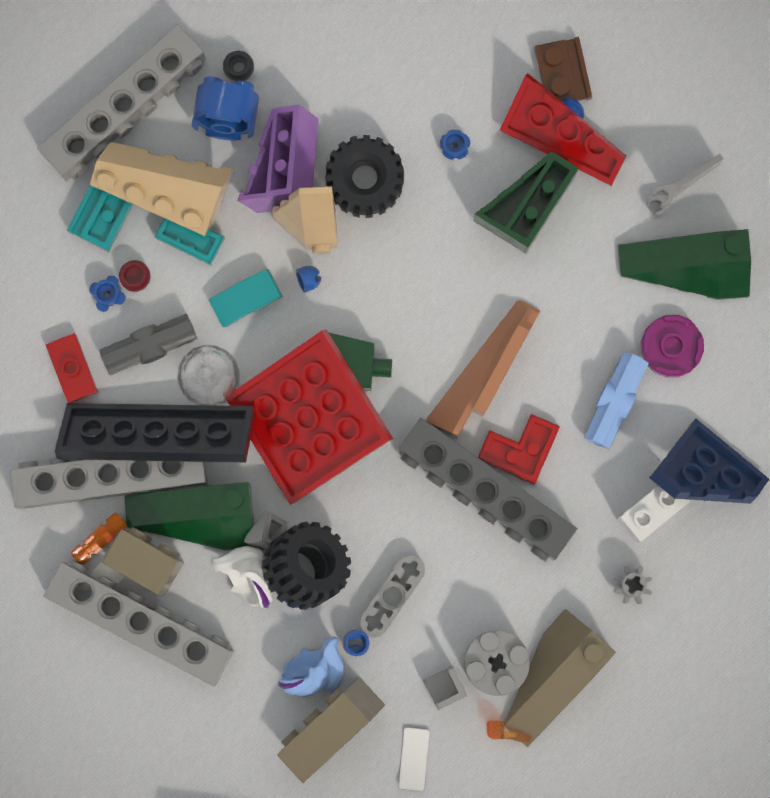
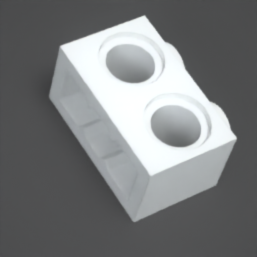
[617,485,690,543]

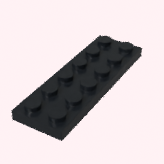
[54,403,255,463]

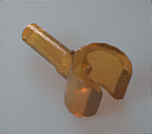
[487,721,531,744]

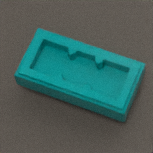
[154,218,225,266]

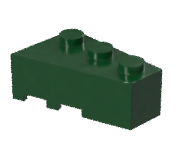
[473,152,579,254]

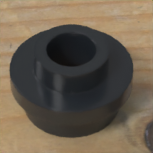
[223,50,254,82]

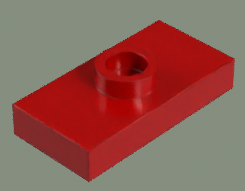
[45,333,98,403]

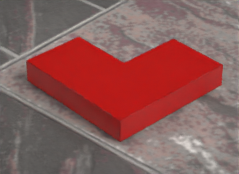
[477,414,560,485]

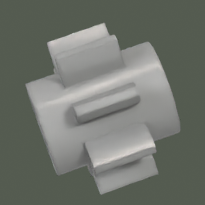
[613,566,652,604]

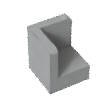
[424,666,467,710]

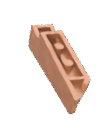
[426,300,540,439]

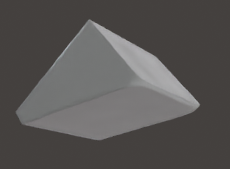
[244,511,287,552]

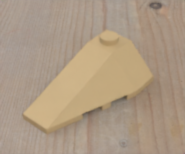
[272,186,338,254]

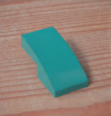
[209,269,283,327]

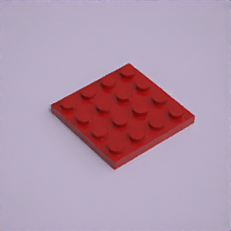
[225,330,394,505]

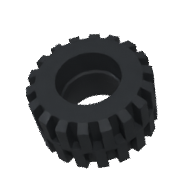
[262,521,351,610]

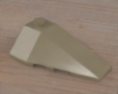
[504,609,616,747]

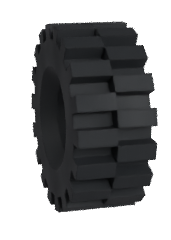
[325,135,404,218]

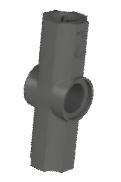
[99,313,198,376]

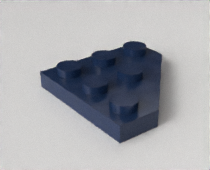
[649,418,769,504]

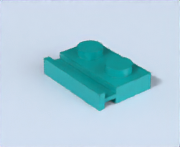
[67,185,134,252]

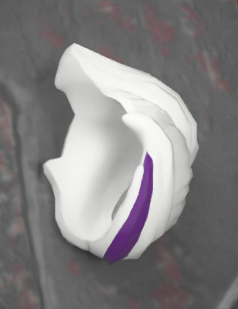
[211,546,274,608]

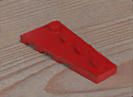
[499,73,627,186]

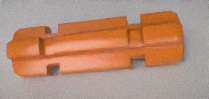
[71,513,127,565]

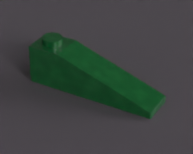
[618,229,751,300]
[124,482,254,550]

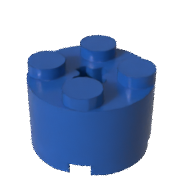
[191,76,259,141]

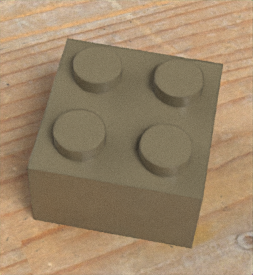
[102,527,184,596]

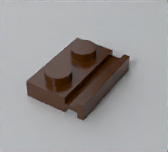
[534,37,592,101]

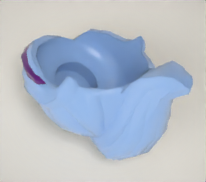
[278,637,344,697]

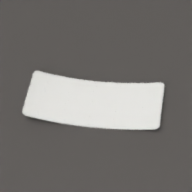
[399,728,430,791]

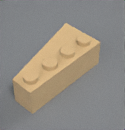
[90,142,234,236]

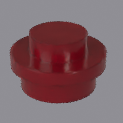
[119,260,151,292]

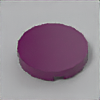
[641,315,704,378]

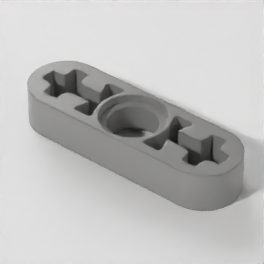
[360,555,425,637]

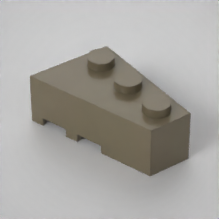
[277,677,385,783]

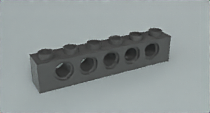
[398,417,578,562]

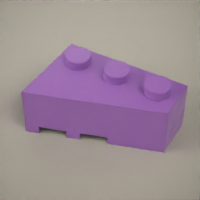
[237,104,318,213]

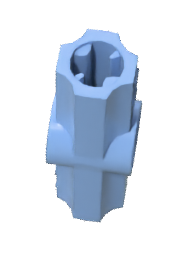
[584,352,648,449]

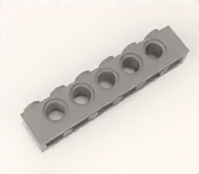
[37,24,206,182]
[10,458,208,509]
[43,560,234,686]

